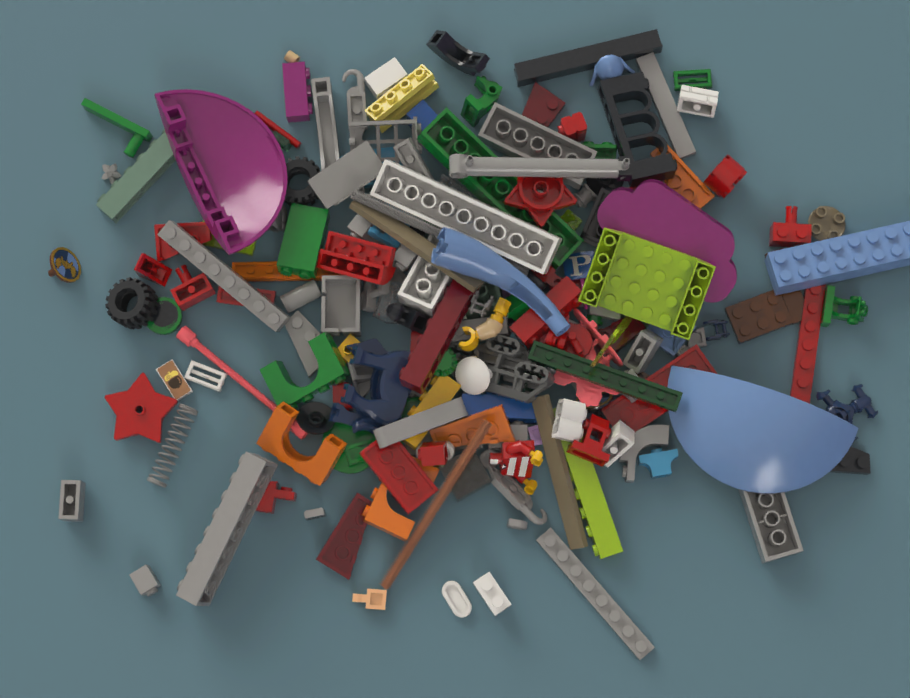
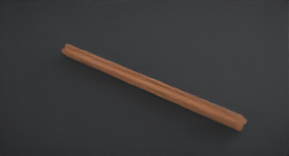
[379,419,492,590]

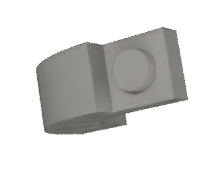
[619,425,669,483]

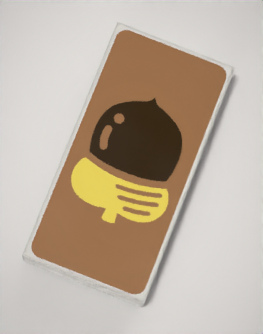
[156,359,193,401]

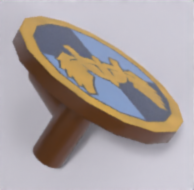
[48,247,81,283]

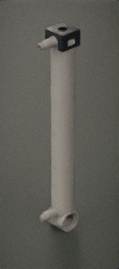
[449,154,633,181]

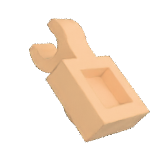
[352,589,387,610]

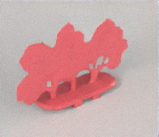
[539,308,623,407]

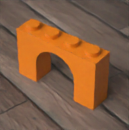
[256,401,347,486]
[362,456,440,541]

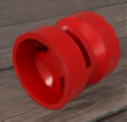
[545,329,569,351]

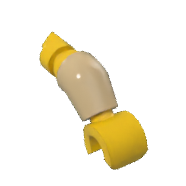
[458,297,511,351]

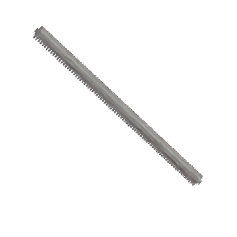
[351,189,530,276]

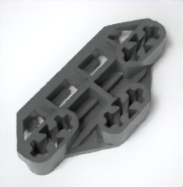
[448,334,555,404]

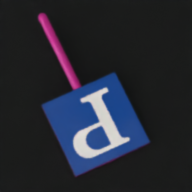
[563,250,594,309]

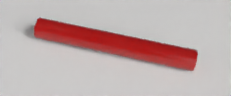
[254,111,302,149]

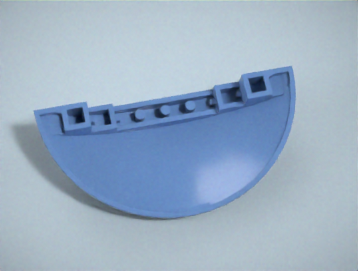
[667,366,859,494]

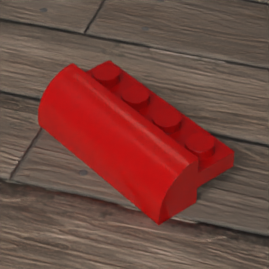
[316,231,396,285]

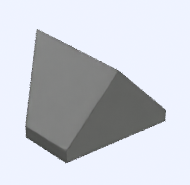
[348,362,373,398]

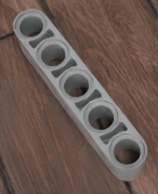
[373,397,468,449]

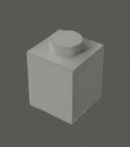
[129,564,161,597]

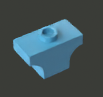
[637,448,679,479]

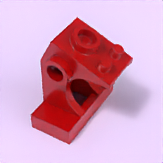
[566,414,611,467]

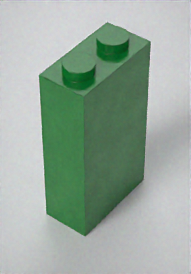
[277,203,330,279]

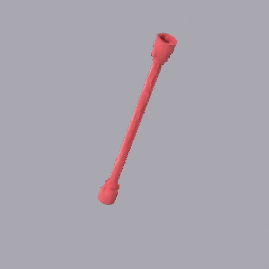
[176,326,308,440]

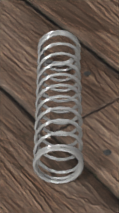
[147,404,199,488]

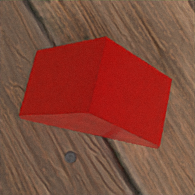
[134,253,172,287]

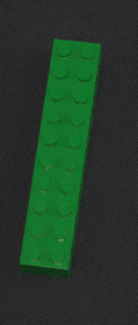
[417,107,584,270]

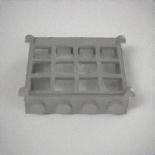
[348,117,422,198]

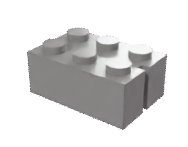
[321,275,362,336]

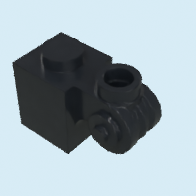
[386,303,431,334]

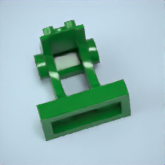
[461,76,502,128]
[820,285,868,327]

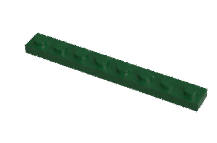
[528,340,683,413]

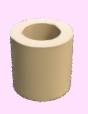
[284,50,300,63]

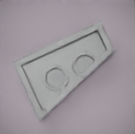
[285,310,320,378]

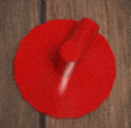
[555,324,592,358]

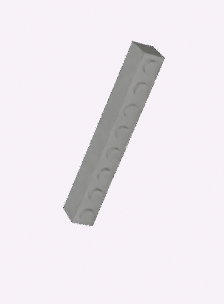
[157,220,291,332]

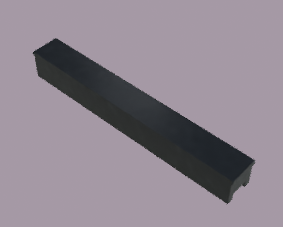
[514,29,663,87]

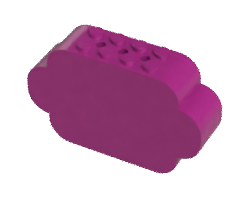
[597,179,737,303]

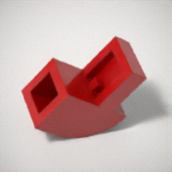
[256,481,297,514]

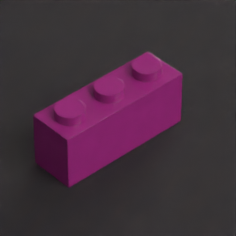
[282,61,313,123]

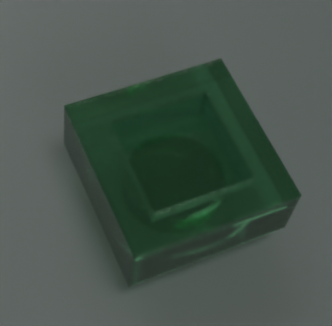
[273,131,292,152]

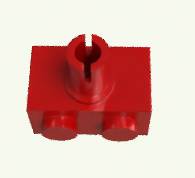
[769,206,812,248]
[170,265,216,311]

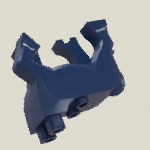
[329,338,411,434]

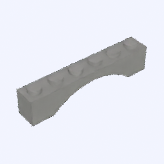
[311,77,340,171]

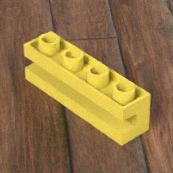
[365,64,439,133]

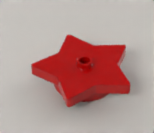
[504,177,577,229]
[105,372,178,443]

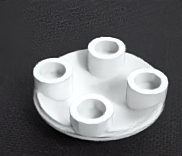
[455,356,492,395]

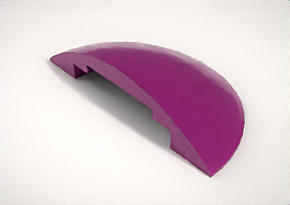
[155,89,287,255]

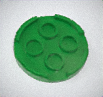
[321,422,375,474]

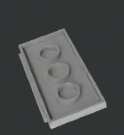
[307,140,383,209]

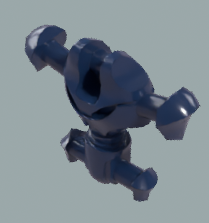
[816,384,878,446]

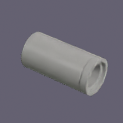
[279,279,322,313]

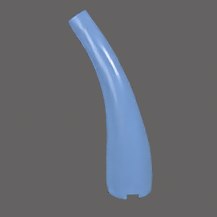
[431,227,570,337]

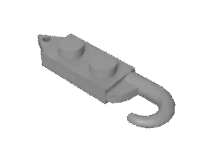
[342,69,368,136]
[488,466,547,525]

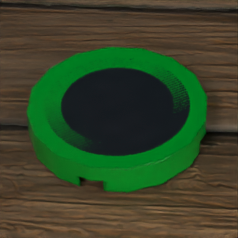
[147,297,183,335]

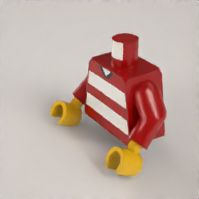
[489,440,543,495]

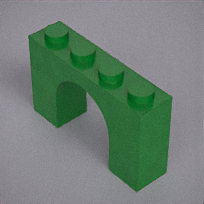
[260,332,351,409]

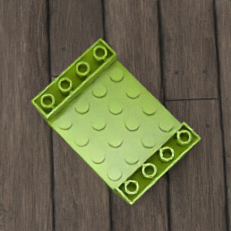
[578,227,716,340]

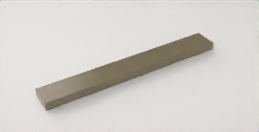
[349,200,484,293]
[532,394,588,550]

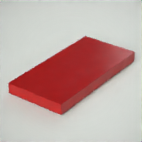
[359,440,439,515]

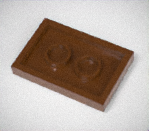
[724,290,793,344]

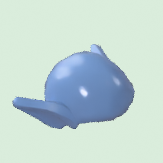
[589,54,635,86]

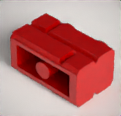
[557,112,587,142]

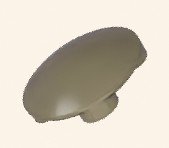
[808,206,845,241]

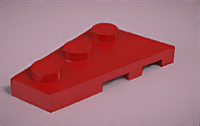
[154,222,212,262]

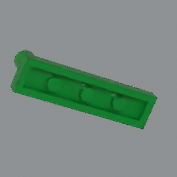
[81,98,153,158]

